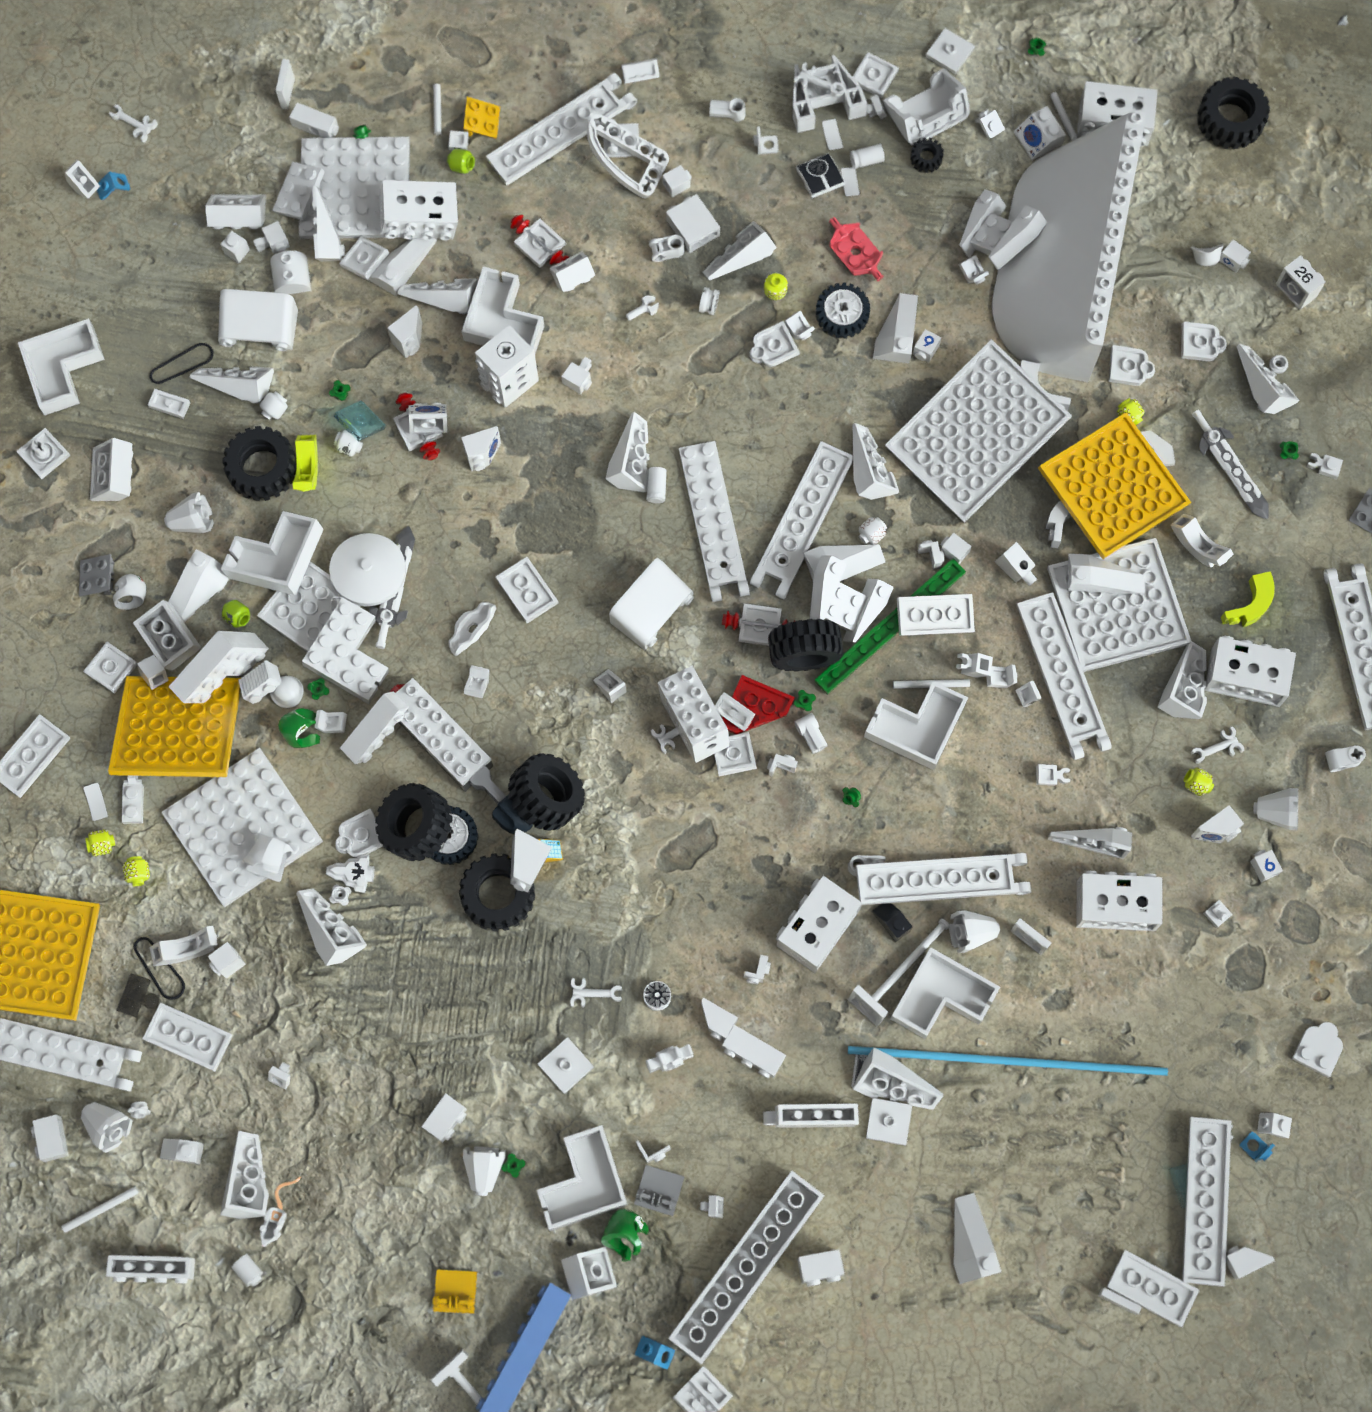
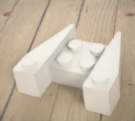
[793,55,867,133]
[960,189,1047,270]
[810,555,893,642]

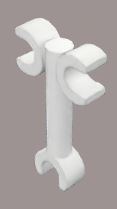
[794,62,843,98]
[109,105,158,143]
[651,724,680,754]
[1191,726,1244,764]
[570,978,622,1007]

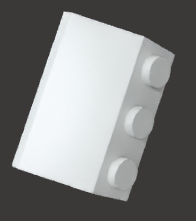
[205,194,266,229]
[90,438,133,501]

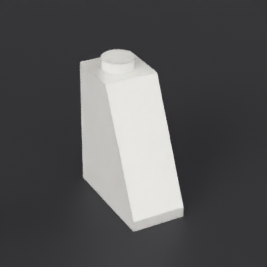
[510,829,552,893]

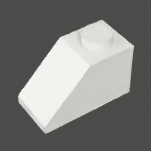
[64,160,100,198]
[701,998,738,1041]
[160,1138,204,1165]
[1226,1246,1275,1280]

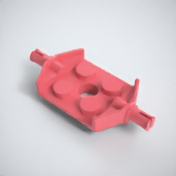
[829,217,884,281]

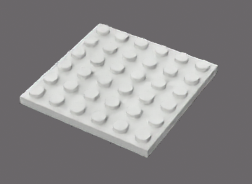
[299,137,410,239]
[1047,538,1192,672]
[162,748,323,907]

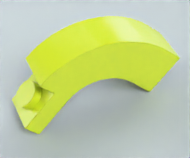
[293,435,318,492]
[1221,571,1275,627]

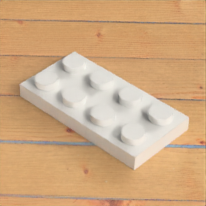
[897,594,975,636]
[0,714,71,798]
[143,1003,233,1071]
[1107,1250,1199,1327]

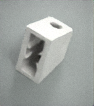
[994,542,1037,586]

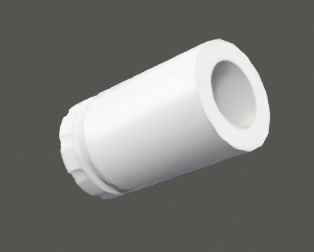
[850,144,885,169]
[646,467,667,503]

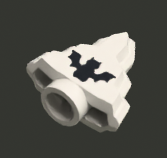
[326,854,375,893]

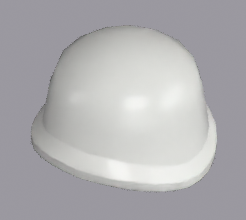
[1191,244,1223,266]
[270,676,304,708]

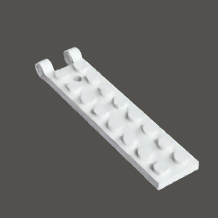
[486,73,637,185]
[679,441,750,602]
[750,441,853,600]
[1324,563,1372,730]
[1016,592,1111,760]
[856,853,1031,905]
[0,1018,142,1092]

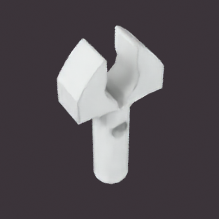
[626,296,659,320]

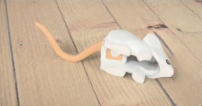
[259,1176,301,1247]

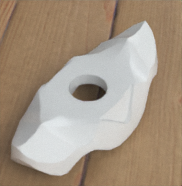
[449,602,496,656]

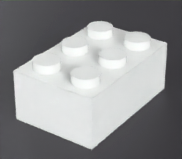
[133,600,202,671]

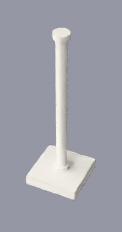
[848,918,950,1027]
[431,1348,482,1404]

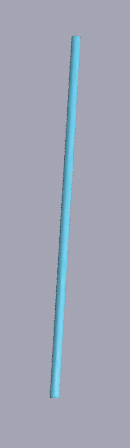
[848,1046,1168,1076]

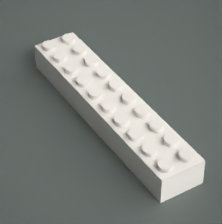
[668,1171,825,1365]

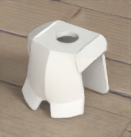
[243,834,293,882]

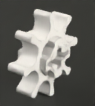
[646,1044,693,1073]

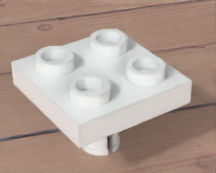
[16,428,70,479]

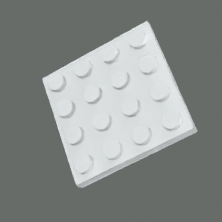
[257,562,360,652]

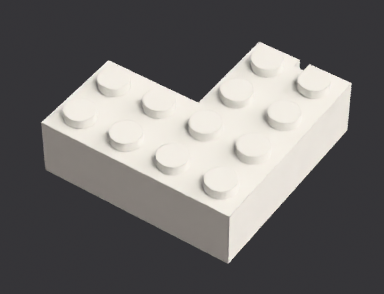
[462,267,544,354]
[18,319,105,415]
[221,511,323,595]
[302,597,389,704]
[169,631,269,703]
[864,681,968,770]
[890,947,1000,1039]
[537,1125,627,1231]

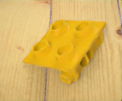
[463,96,500,139]
[433,1269,477,1314]

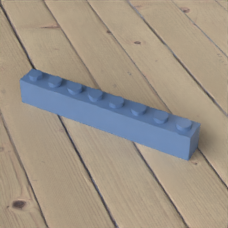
[475,1283,571,1412]

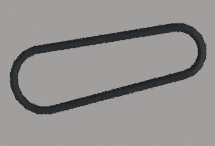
[149,343,214,384]
[134,937,185,1000]

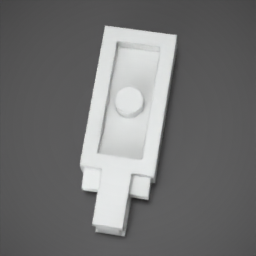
[122,776,144,824]

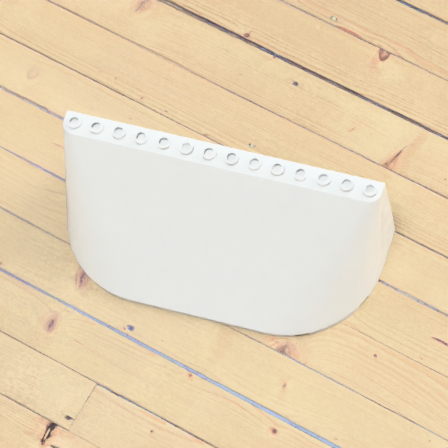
[992,111,1147,382]

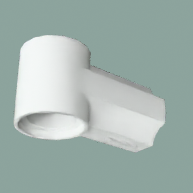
[710,98,746,122]
[794,713,827,754]

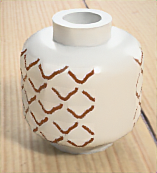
[859,517,887,545]

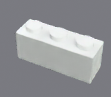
[722,1025,786,1079]

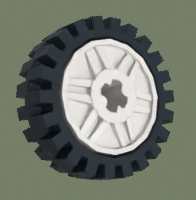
[816,282,870,339]
[430,806,478,865]

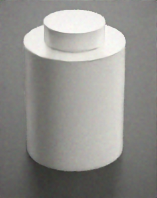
[231,1254,263,1287]

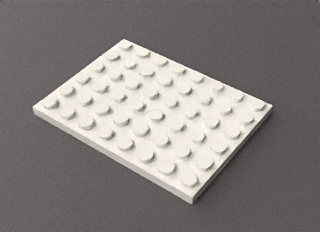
[885,339,1072,523]

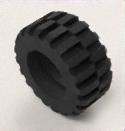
[1197,77,1270,149]
[222,426,297,501]
[768,619,844,672]
[508,753,585,831]
[375,783,452,861]
[459,853,535,932]

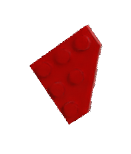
[722,675,795,734]

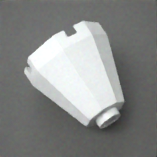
[164,492,214,533]
[1253,788,1298,830]
[949,910,1000,953]
[81,1102,132,1153]
[463,1147,506,1196]

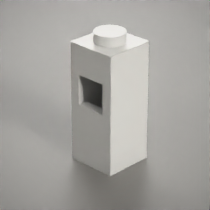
[289,103,339,138]

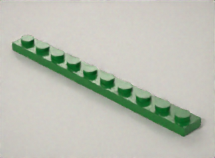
[815,559,966,695]

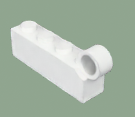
[763,1104,859,1128]

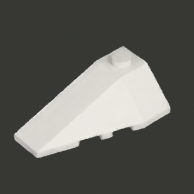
[312,186,345,262]
[703,221,777,280]
[368,238,437,296]
[398,279,478,314]
[873,293,918,364]
[1237,344,1299,414]
[190,367,274,403]
[606,412,649,492]
[853,423,899,500]
[803,544,885,581]
[169,549,229,622]
[1068,554,1145,594]
[1158,642,1207,719]
[1048,827,1132,859]
[296,888,367,966]
[853,1048,943,1110]
[220,1131,269,1219]
[953,1193,1001,1284]

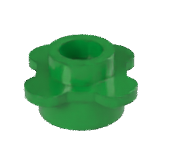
[1028,38,1046,56]
[353,124,371,139]
[329,380,351,401]
[1280,441,1299,460]
[307,678,330,700]
[794,690,816,712]
[842,787,861,808]
[501,1154,525,1178]

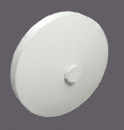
[329,533,406,606]

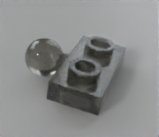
[116,973,159,1018]

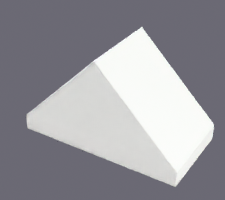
[593,669,626,703]

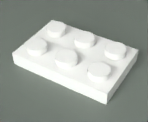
[272,162,325,221]
[496,557,558,623]

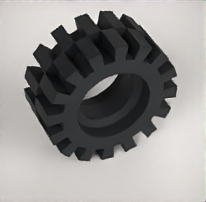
[910,137,944,173]

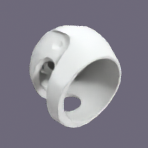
[113,574,146,610]

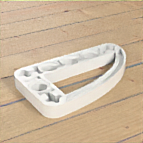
[587,114,669,198]

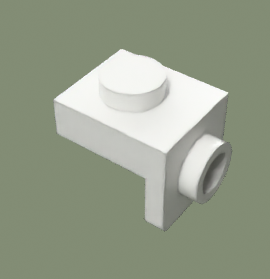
[975,109,1005,139]
[958,255,989,285]
[784,311,815,341]
[918,540,944,570]
[464,665,489,698]
[986,665,1017,688]
[315,710,347,733]
[767,754,798,777]
[743,955,771,984]
[1257,1113,1292,1138]

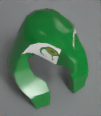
[278,708,320,748]
[601,1209,649,1262]

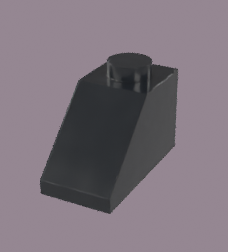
[872,903,913,943]

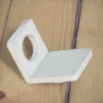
[753,127,778,154]
[636,1140,671,1163]

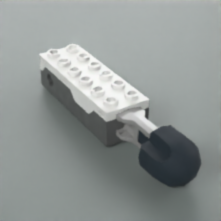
[390,678,533,834]

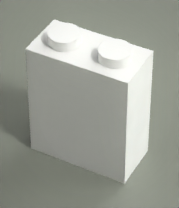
[666,194,720,253]

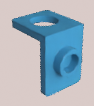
[97,172,131,200]
[1239,1132,1275,1162]
[635,1336,675,1369]

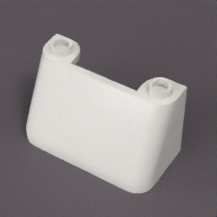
[883,68,970,145]
[218,289,298,351]
[609,558,694,650]

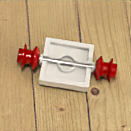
[510,214,569,268]
[393,392,443,461]
[722,604,795,646]

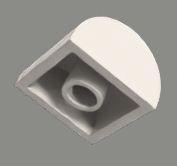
[270,251,311,294]

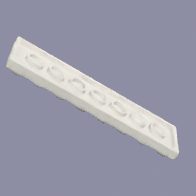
[1182,1117,1231,1286]

